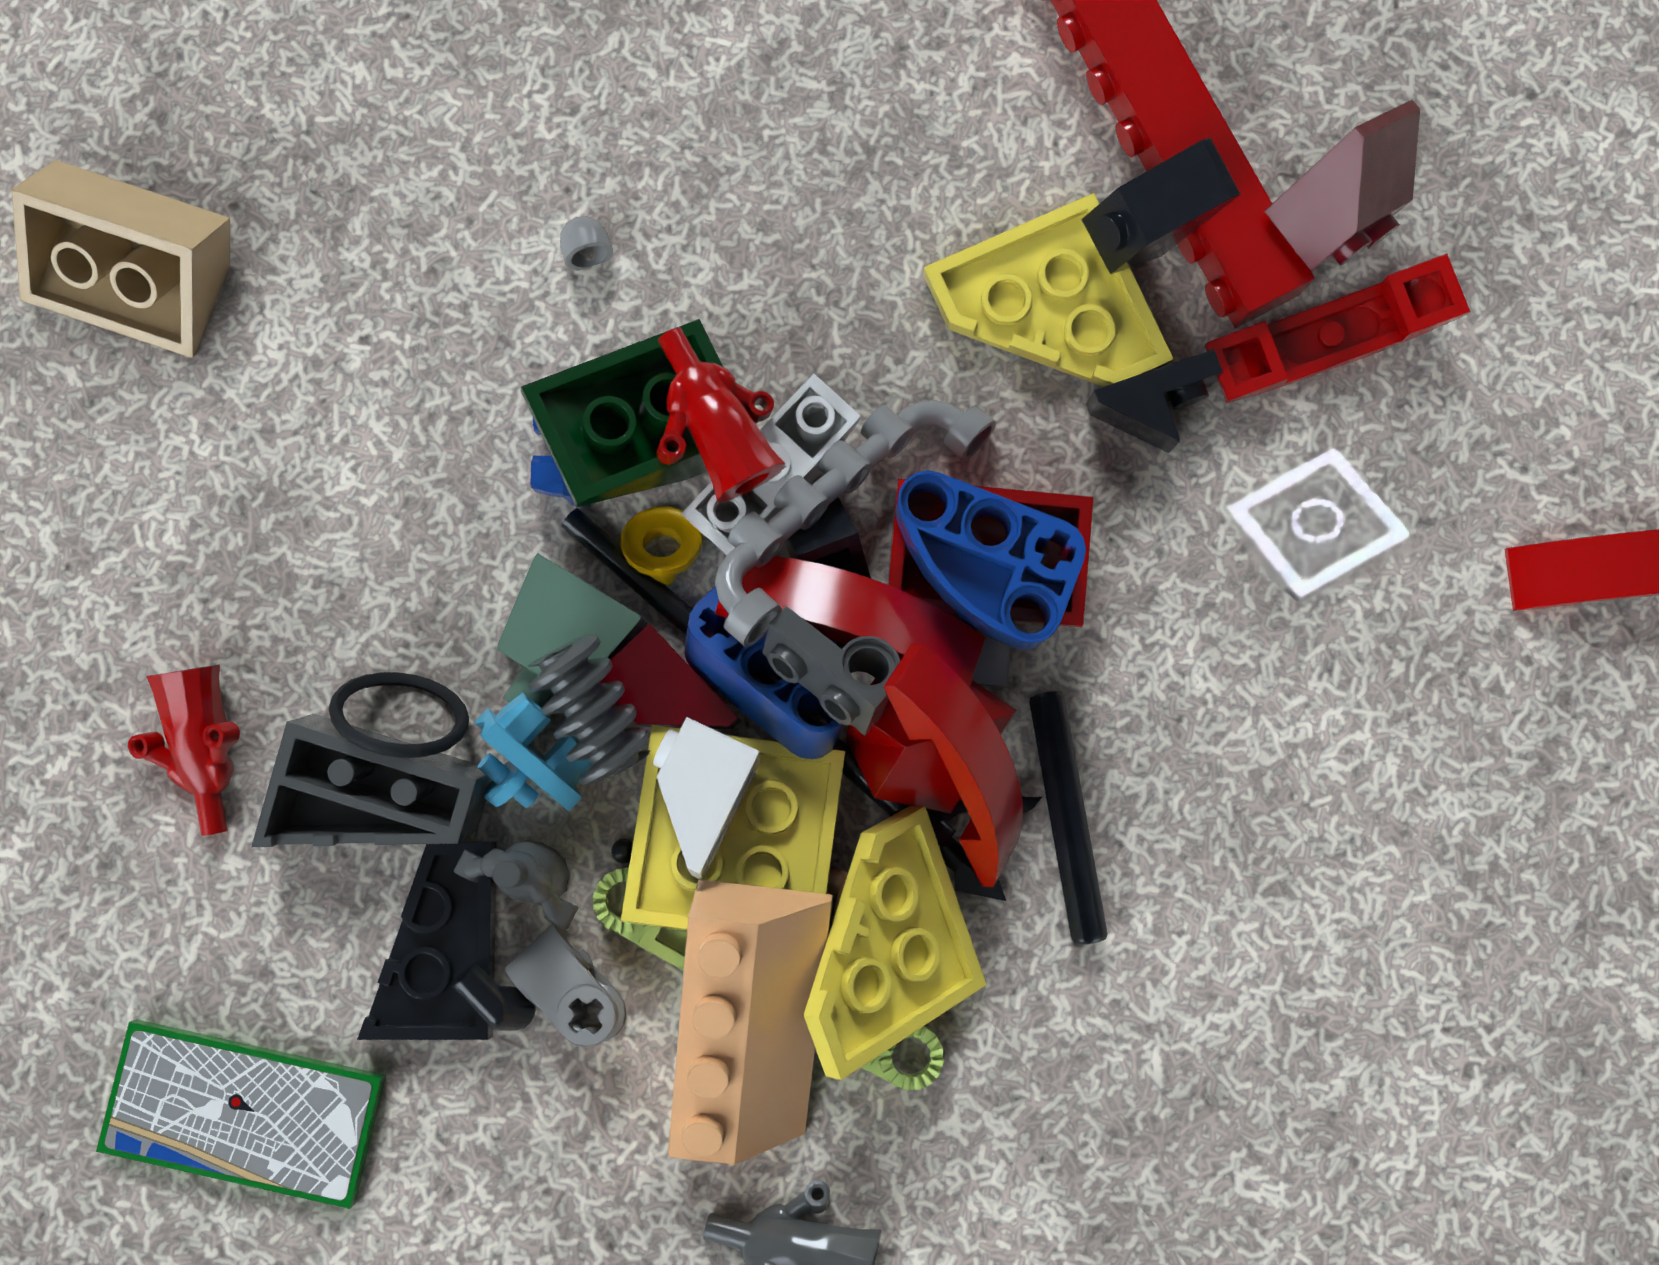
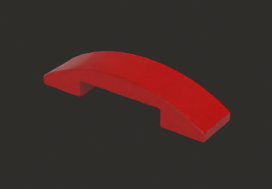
[1204,254,1471,403]
[1504,529,1659,611]
[715,556,985,688]
[883,643,1023,887]

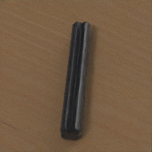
[1029,691,1108,945]

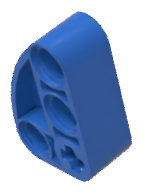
[895,470,1086,650]
[684,587,843,759]

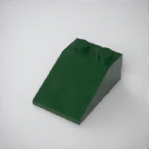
[521,319,723,507]

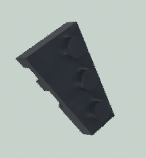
[357,842,497,1040]

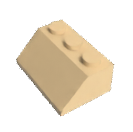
[11,160,230,358]

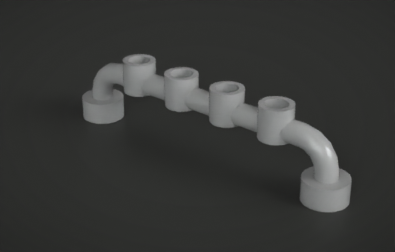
[715,400,996,647]

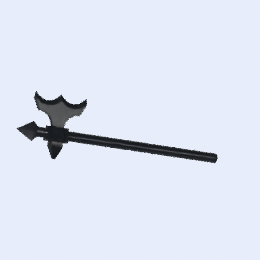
[561,508,1042,901]

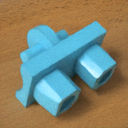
[475,693,591,811]

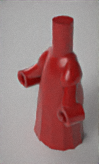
[657,327,787,503]
[128,664,240,836]

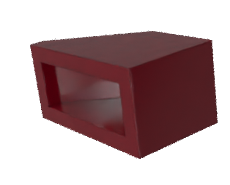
[601,624,742,729]

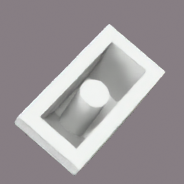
[653,717,761,880]

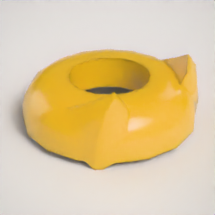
[621,506,703,586]

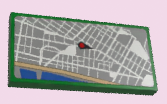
[96,1019,386,1209]

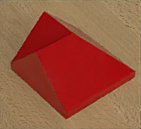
[846,679,1017,813]

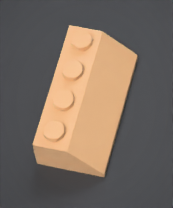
[668,879,832,1165]

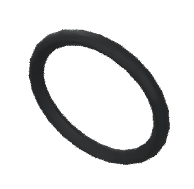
[329,672,469,758]

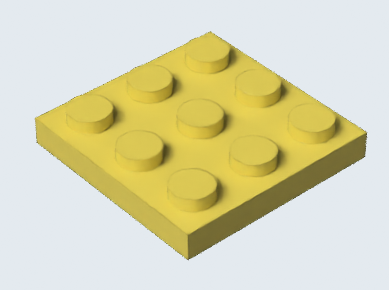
[621,725,845,931]

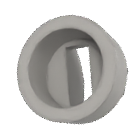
[560,216,613,271]

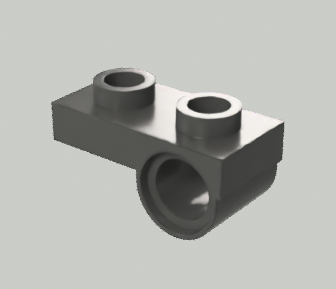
[762,606,900,735]

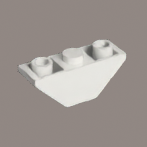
[681,373,861,556]

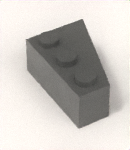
[251,714,491,847]

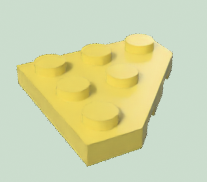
[923,193,1174,387]
[804,806,987,1080]

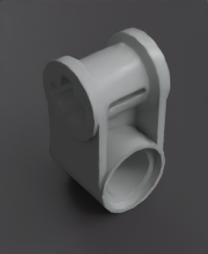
[505,923,626,1047]

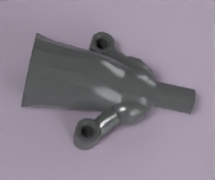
[454,840,579,929]
[703,1180,882,1265]

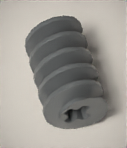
[528,634,650,786]

